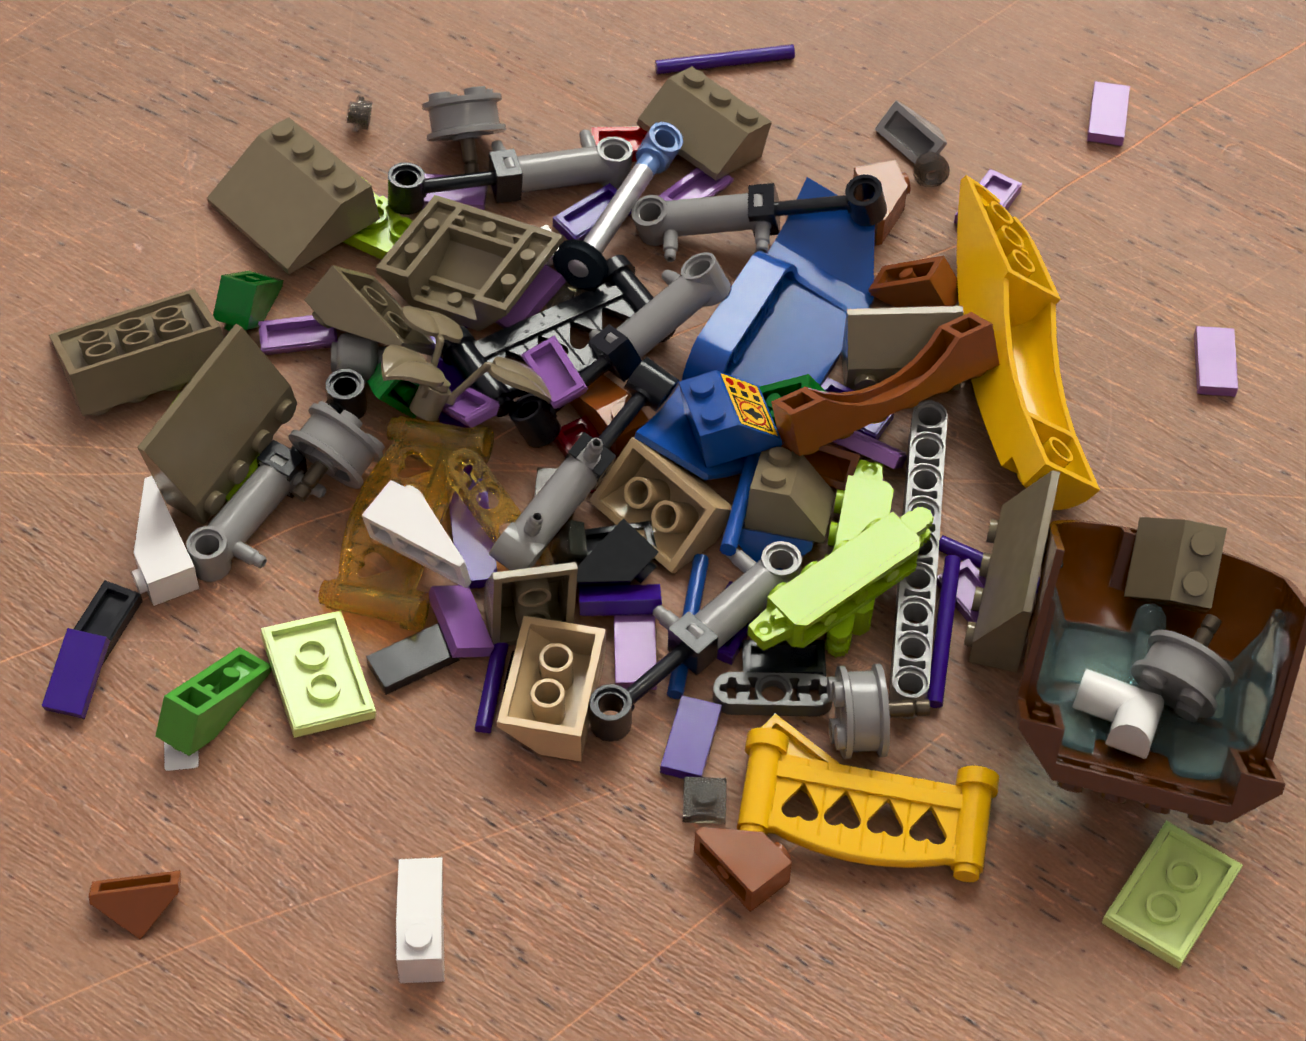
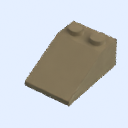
[304,265,436,356]
[484,562,578,646]

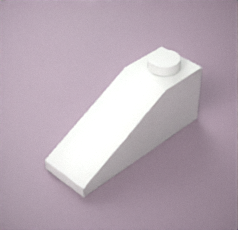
[131,476,199,606]
[362,480,471,589]
[396,857,444,983]

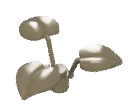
[381,306,551,422]

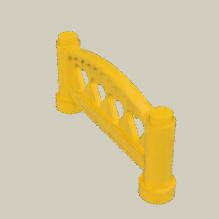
[737,727,999,882]

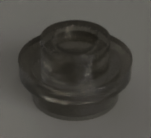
[346,95,372,132]
[913,152,950,187]

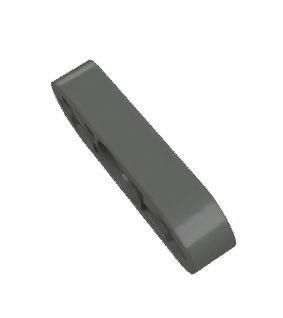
[713,672,833,717]

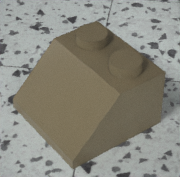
[744,447,836,543]
[1124,517,1227,614]

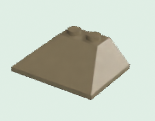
[376,195,564,331]

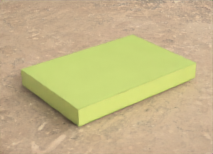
[261,610,376,738]
[1102,821,1243,969]

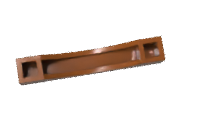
[771,312,999,456]

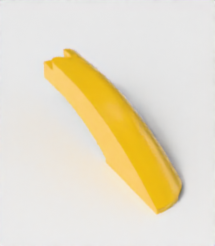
[957,175,1100,510]

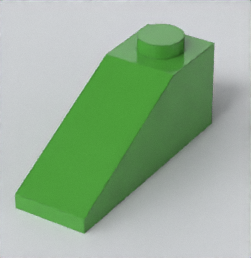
[155,647,272,756]

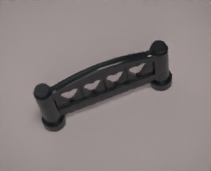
[440,255,676,417]

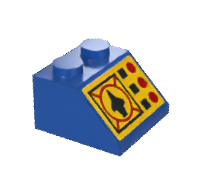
[679,370,782,468]

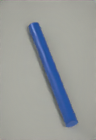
[720,452,761,556]
[667,554,709,699]

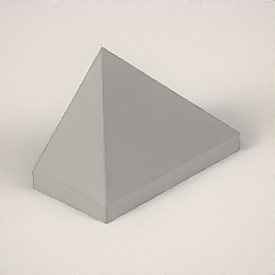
[875,100,947,172]

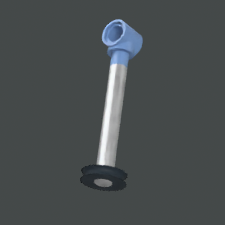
[553,122,683,290]

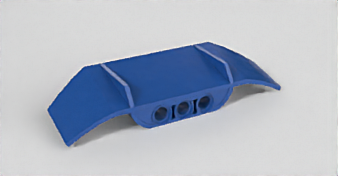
[634,177,875,480]

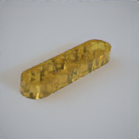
[446,448,553,566]

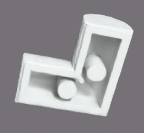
[1072,669,1164,759]

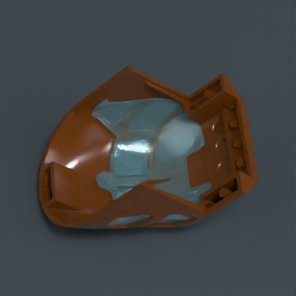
[1015,520,1306,825]

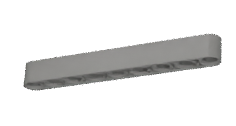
[888,400,948,719]

